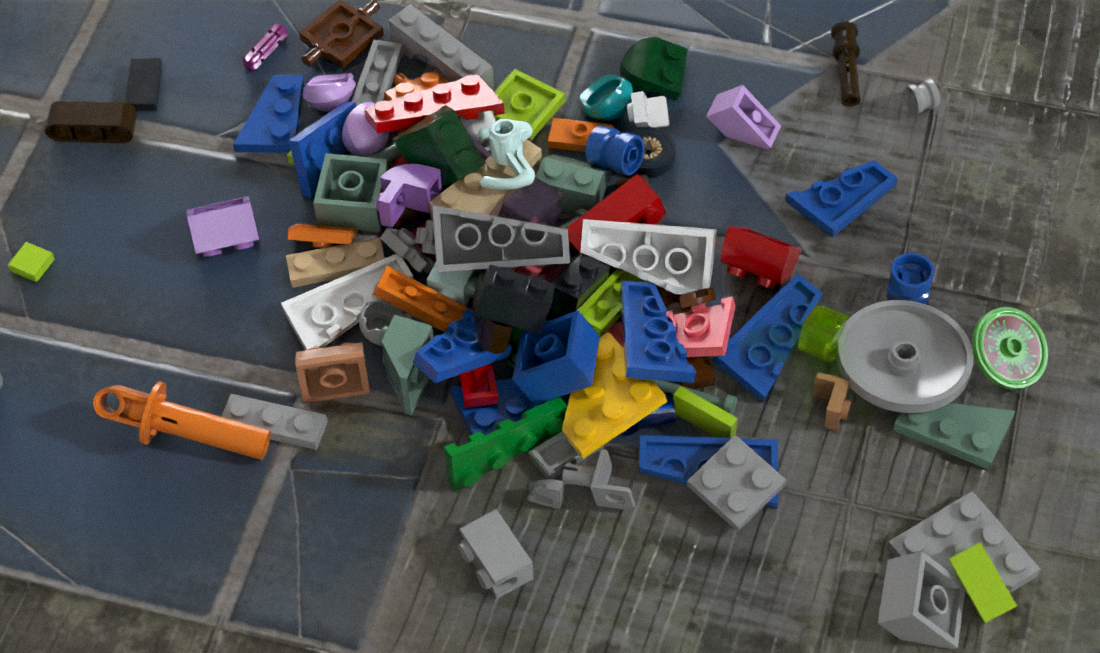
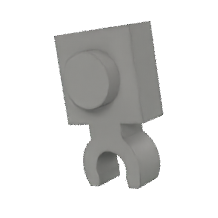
[380,228,435,274]

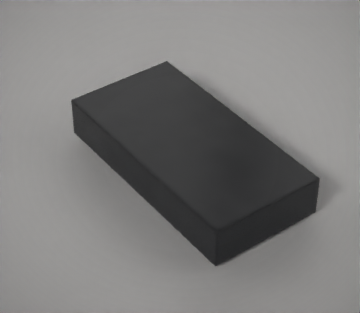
[125,58,163,111]

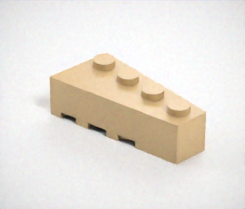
[429,139,542,221]

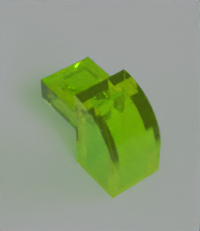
[798,305,850,363]

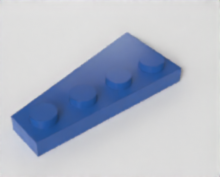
[639,435,778,509]

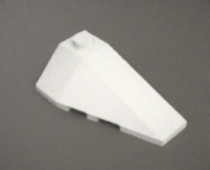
[581,219,717,294]

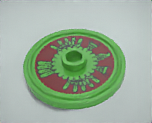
[972,307,1048,390]

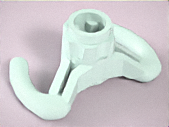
[478,119,535,190]

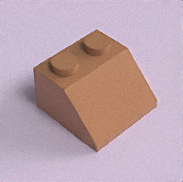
[295,342,370,403]

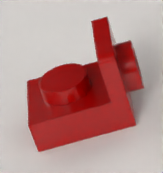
[459,363,498,408]

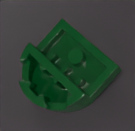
[620,37,688,100]

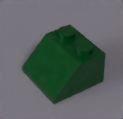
[393,105,486,187]

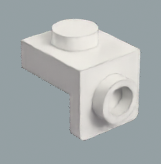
[627,91,669,128]

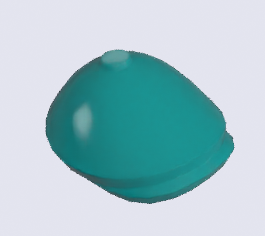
[580,74,633,121]

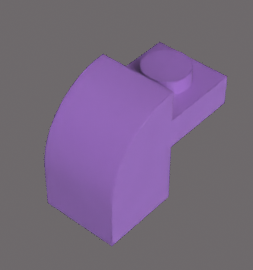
[376,164,442,227]

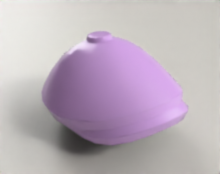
[302,73,356,113]
[342,102,389,157]

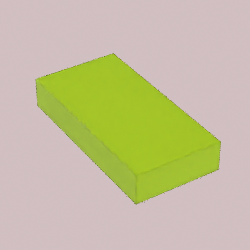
[672,386,738,438]
[948,542,1017,624]

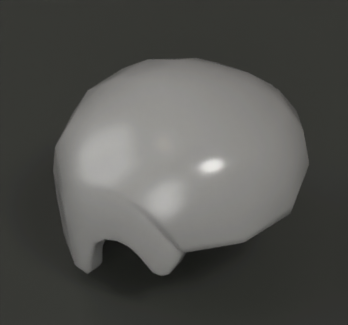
[359,300,412,346]

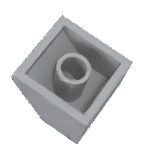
[878,551,965,649]

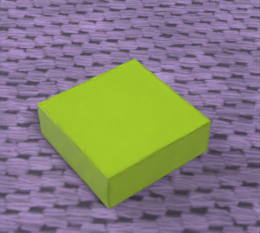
[8,242,55,282]

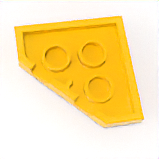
[562,332,667,459]

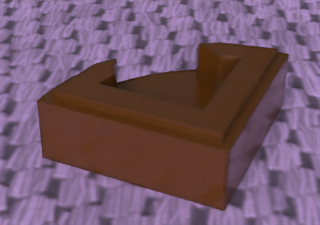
[679,287,716,308]

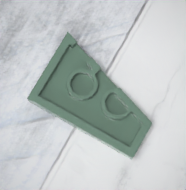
[893,403,1015,470]

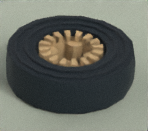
[629,126,676,178]

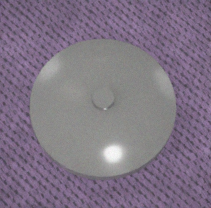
[836,300,974,413]

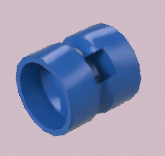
[585,125,645,175]
[886,253,935,305]

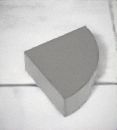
[527,479,564,509]

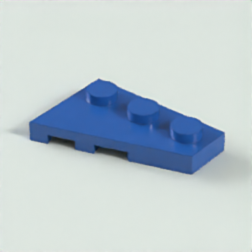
[289,101,357,198]
[786,160,898,238]

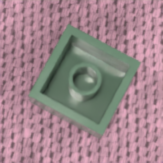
[313,153,389,232]

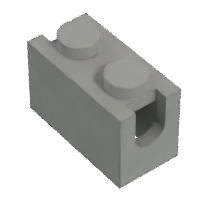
[458,509,534,599]

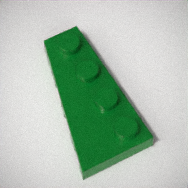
[444,397,567,492]

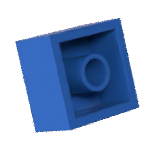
[513,310,600,405]

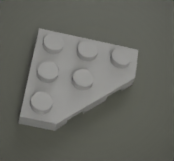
[887,491,1041,593]

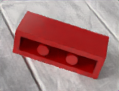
[565,174,666,264]

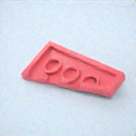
[605,296,736,357]

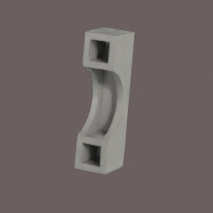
[388,4,494,92]

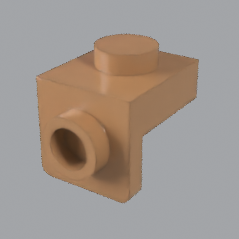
[813,372,852,432]

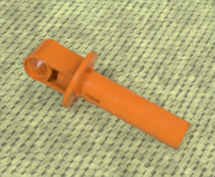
[93,381,271,460]

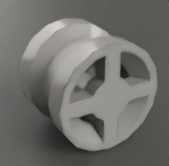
[904,79,940,115]

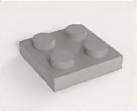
[687,435,787,532]

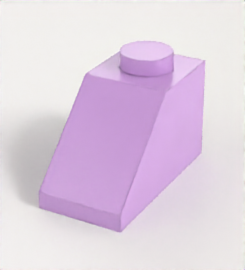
[706,85,781,149]

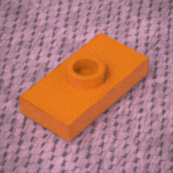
[548,117,614,152]
[288,223,357,248]

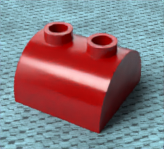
[721,226,802,289]

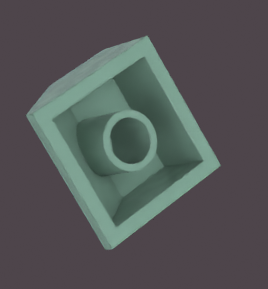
[534,154,613,214]
[379,314,434,416]

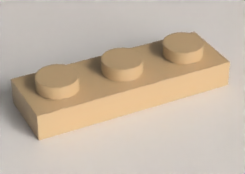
[286,238,385,288]

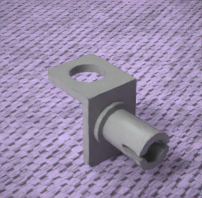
[562,449,635,510]

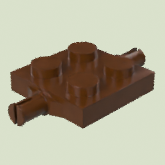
[299,0,384,69]

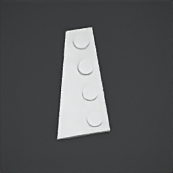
[281,254,413,351]

